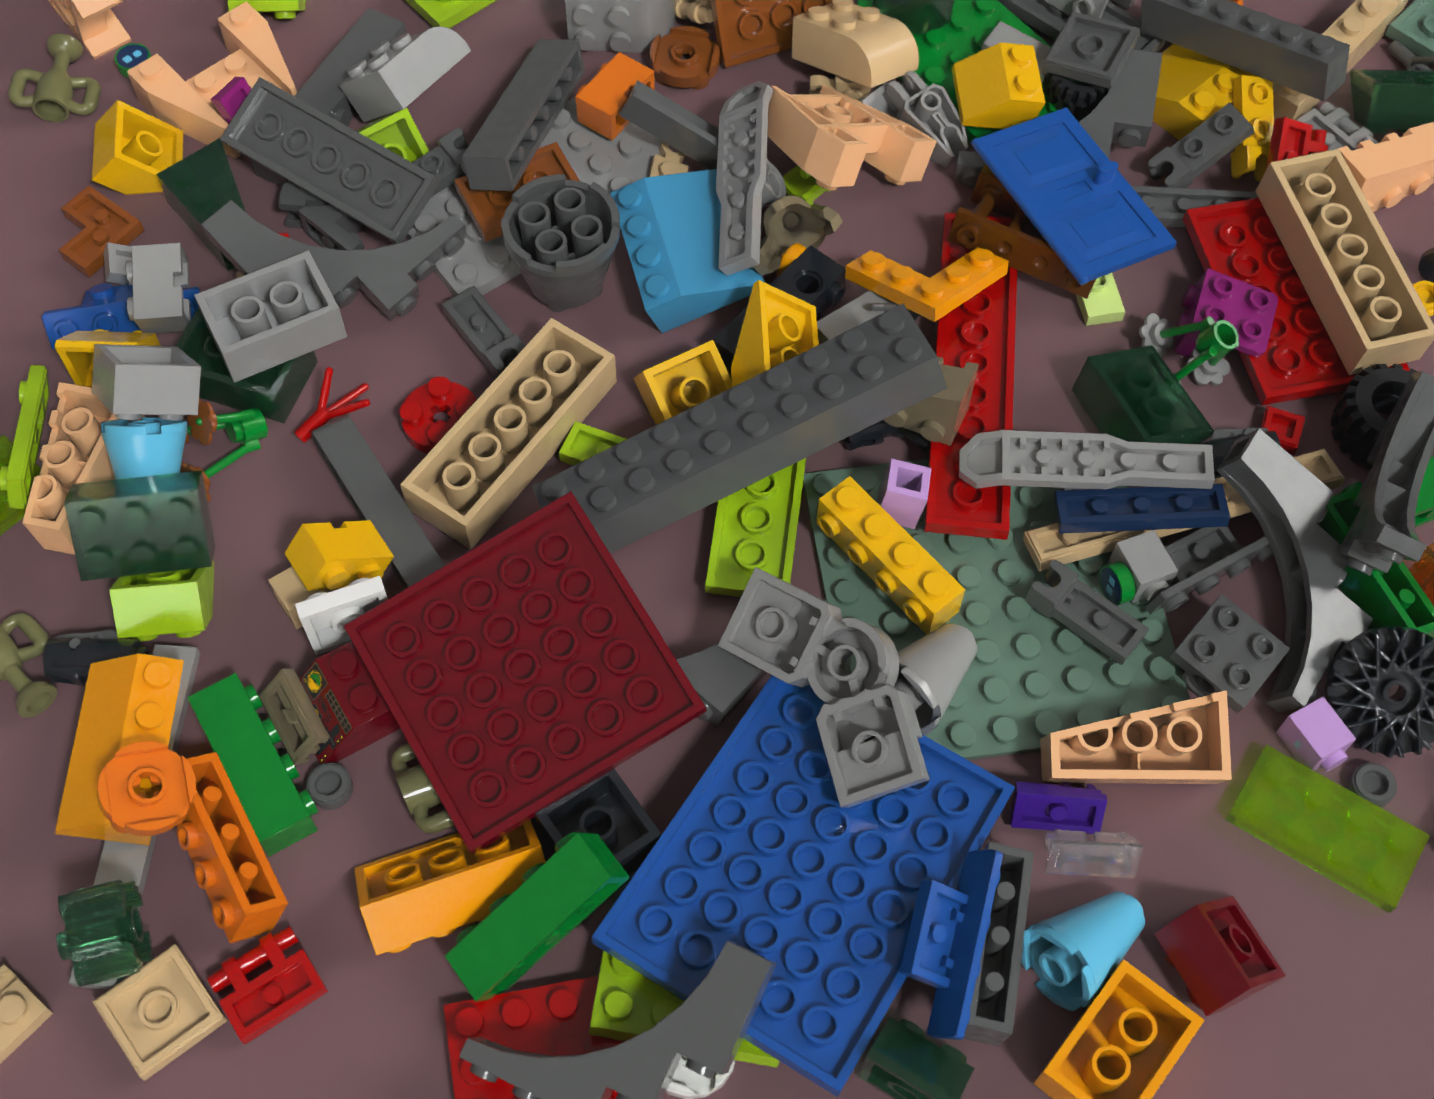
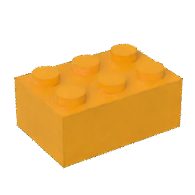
[1033,959,1205,1099]

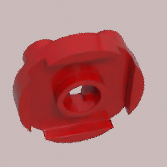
[399,376,477,454]

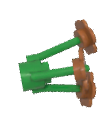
[179,398,268,503]

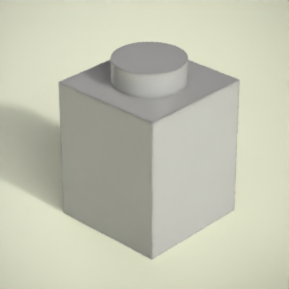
[1108,530,1178,604]

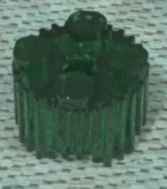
[56,879,153,987]

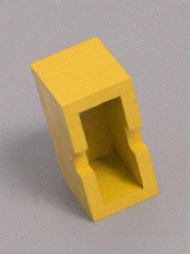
[284,520,394,591]

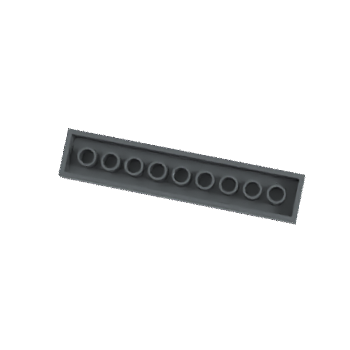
[532,304,947,554]

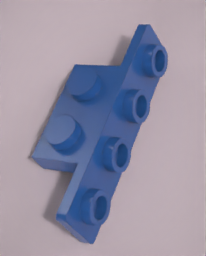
[42,283,206,350]
[900,849,1003,1040]

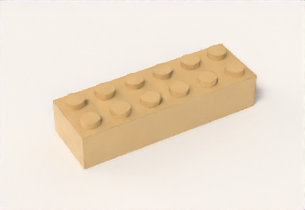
[1256,149,1434,375]
[400,318,617,550]

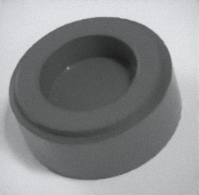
[306,763,353,810]
[1348,763,1397,809]

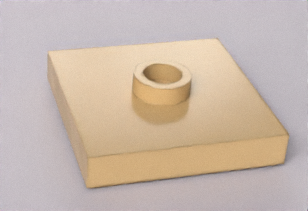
[93,944,227,1081]

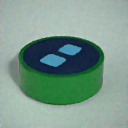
[114,43,152,78]
[1099,561,1136,606]

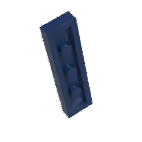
[1054,484,1230,534]

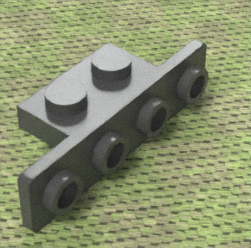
[1146,527,1274,614]

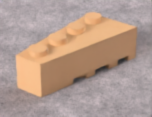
[1338,122,1434,212]
[22,382,145,556]
[1040,690,1232,784]

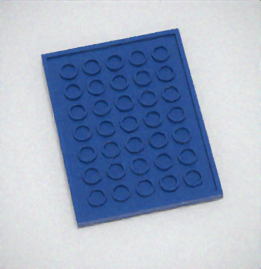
[592,675,1015,1098]

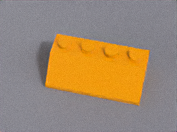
[55,653,184,846]
[354,820,546,956]

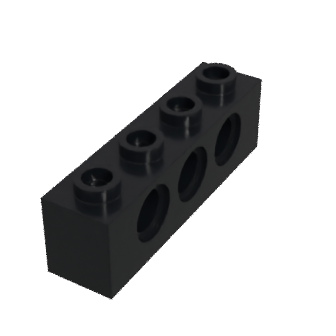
[712,245,846,375]

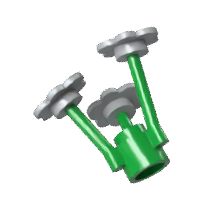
[1139,313,1239,405]

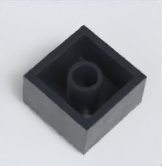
[535,769,662,875]

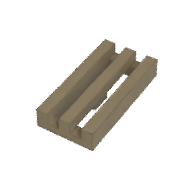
[259,668,330,765]

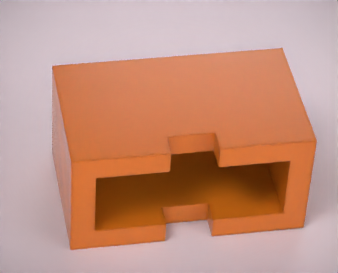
[575,52,655,141]

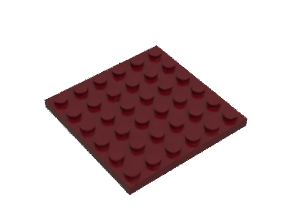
[344,491,707,854]

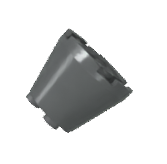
[501,174,620,312]

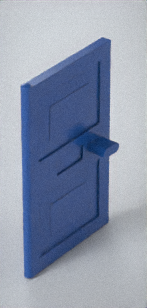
[971,107,1177,285]

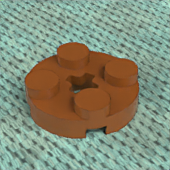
[650,26,720,90]

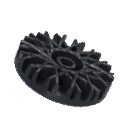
[1325,626,1434,758]

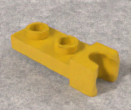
[1231,75,1274,182]

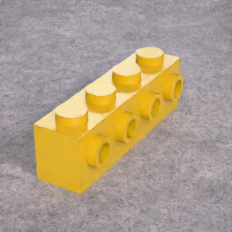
[816,476,966,635]

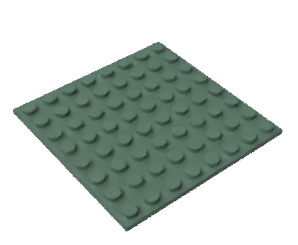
[803,459,1190,760]

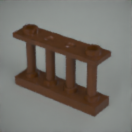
[947,164,1096,299]

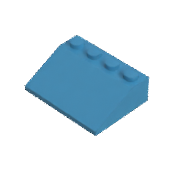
[610,169,764,333]

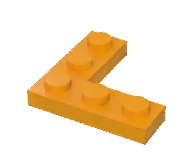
[845,247,1008,322]

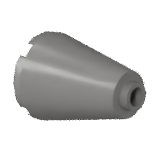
[895,623,977,736]

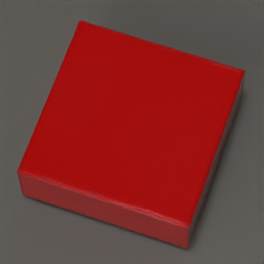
[1259,405,1305,455]

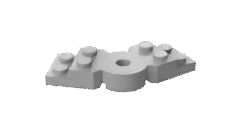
[718,567,930,808]

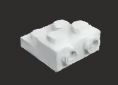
[295,576,388,656]

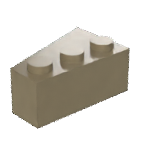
[883,357,979,446]

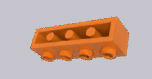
[160,752,288,944]

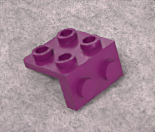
[1174,268,1278,357]

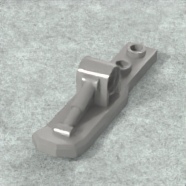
[716,81,786,276]
[959,430,1215,491]

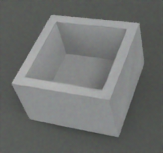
[92,344,201,421]

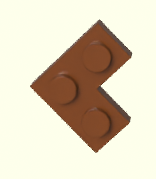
[59,185,145,278]

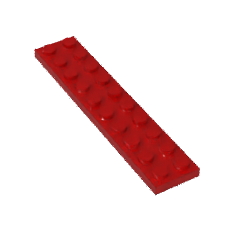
[924,213,1017,540]

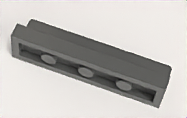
[619,80,719,170]

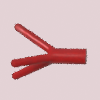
[294,367,371,443]

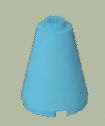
[101,417,188,530]
[1021,891,1145,1011]

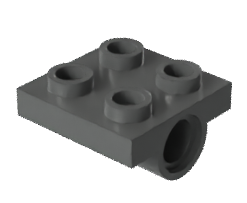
[1169,594,1290,713]

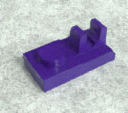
[1010,781,1107,835]

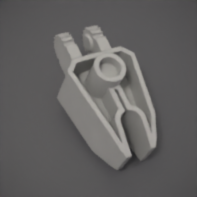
[885,70,968,167]

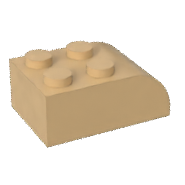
[792,0,919,88]

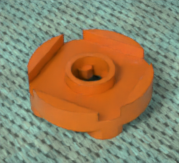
[97,741,196,836]

